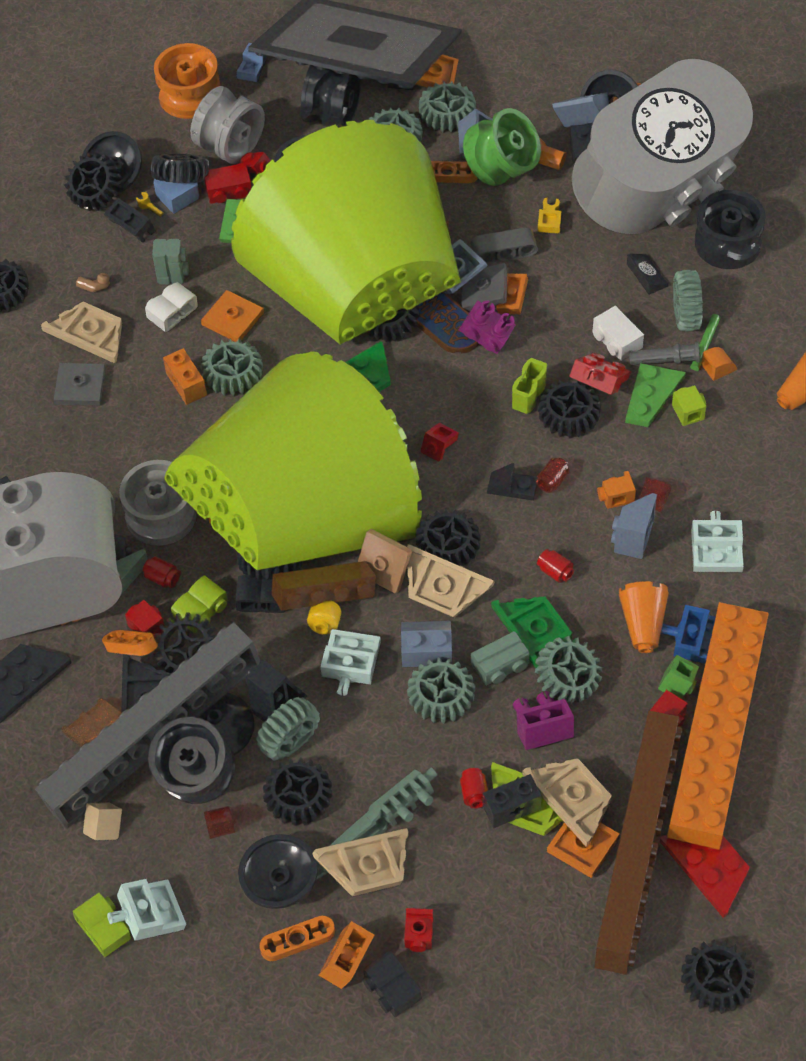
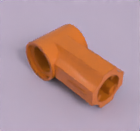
[538,138,567,170]

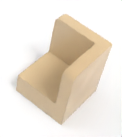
[83,803,122,840]

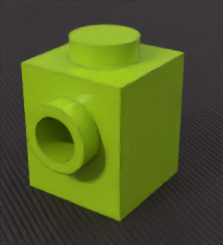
[672,385,706,426]

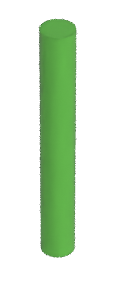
[690,314,720,371]

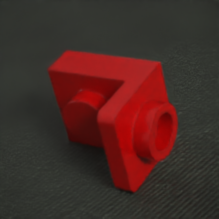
[421,423,459,462]

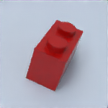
[205,163,251,204]

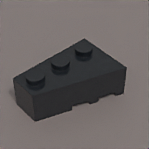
[246,660,308,722]

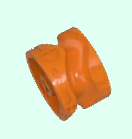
[154,43,220,119]

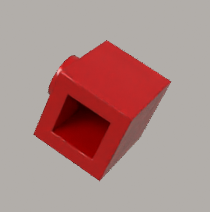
[125,600,164,638]
[650,689,688,727]

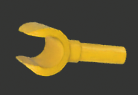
[136,192,164,217]

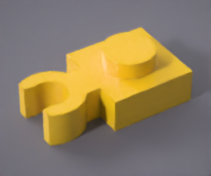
[538,198,561,233]

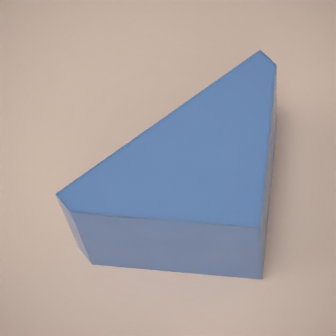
[154,179,199,214]

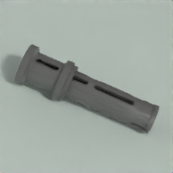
[629,342,701,365]

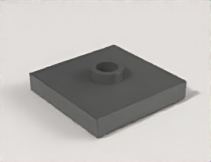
[462,263,508,312]
[54,363,106,406]

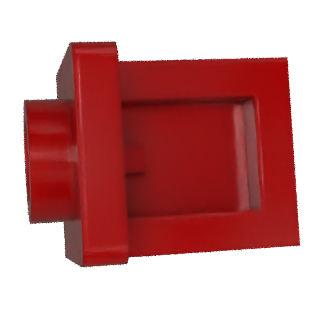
[239,152,270,176]

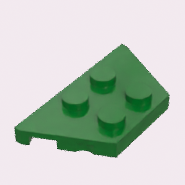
[345,341,391,392]
[491,596,572,668]

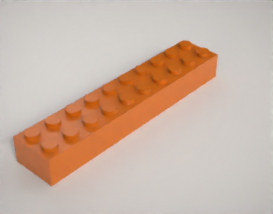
[667,602,769,849]

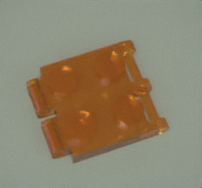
[61,698,121,747]

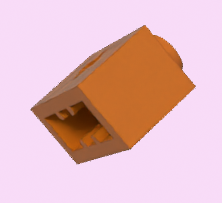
[163,348,207,405]
[319,921,374,989]

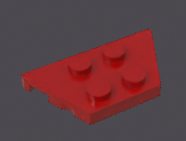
[660,835,750,918]

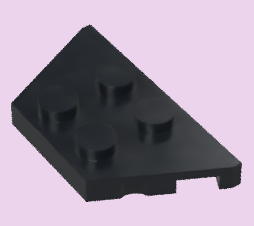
[0,644,71,723]
[121,654,171,713]

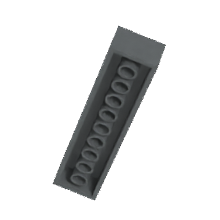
[35,622,261,829]

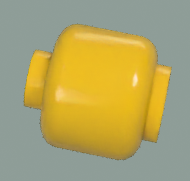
[307,601,341,635]

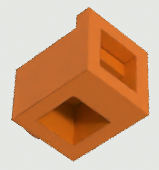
[597,471,636,509]

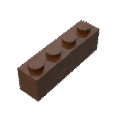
[272,561,376,611]

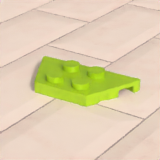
[491,762,563,836]

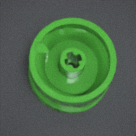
[463,108,541,186]

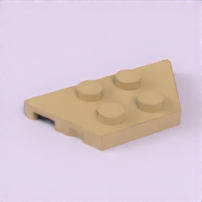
[41,302,122,363]
[407,544,495,618]
[522,759,612,847]
[313,828,408,896]

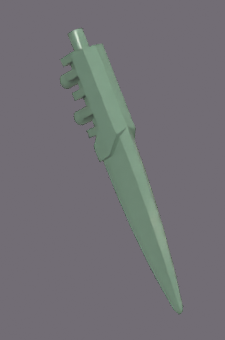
[316,768,437,880]

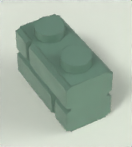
[152,239,189,284]
[471,631,530,686]

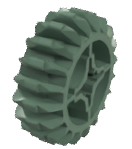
[419,81,476,133]
[369,107,423,142]
[673,269,703,331]
[201,338,263,396]
[534,636,603,704]
[407,658,475,724]
[256,697,320,761]

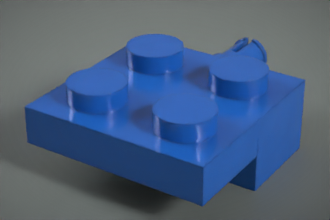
[661,605,716,664]

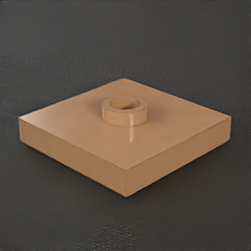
[358,529,412,594]

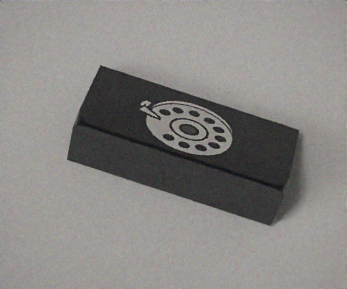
[627,253,668,295]

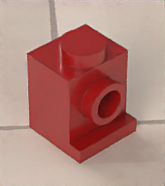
[404,908,434,952]

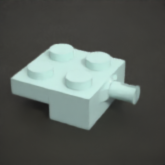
[691,511,743,572]
[321,629,381,696]
[107,879,186,941]

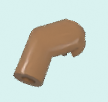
[76,273,110,292]

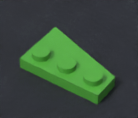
[625,363,686,427]

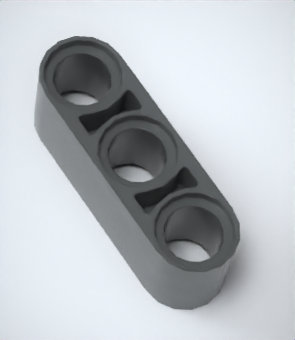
[470,228,538,264]

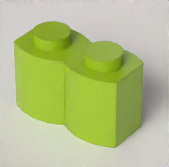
[512,358,547,414]
[171,575,228,633]
[73,893,131,957]

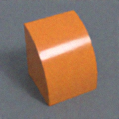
[701,347,737,381]

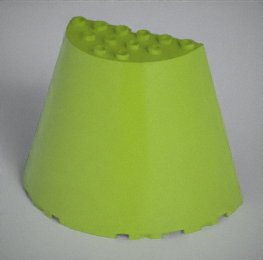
[231,120,461,345]
[164,351,422,570]

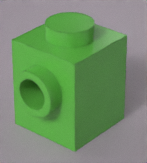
[658,655,699,699]

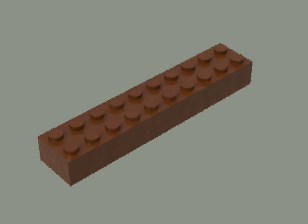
[594,710,683,975]

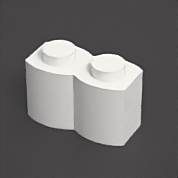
[145,282,198,332]

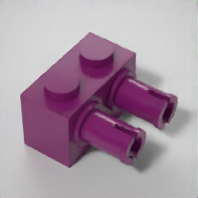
[459,300,516,354]
[513,691,574,750]

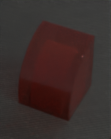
[640,477,672,512]
[204,806,235,839]

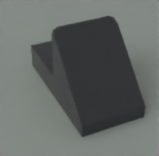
[487,463,538,501]

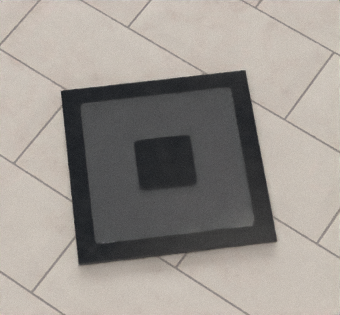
[248,0,462,88]

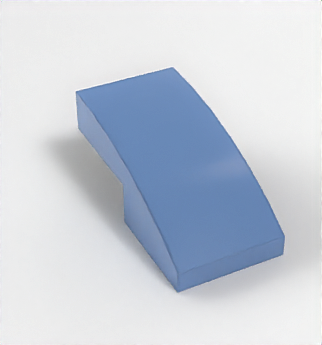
[237,43,267,82]

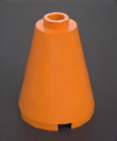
[777,352,806,410]
[619,581,669,653]

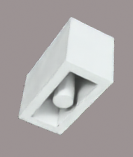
[592,306,644,361]

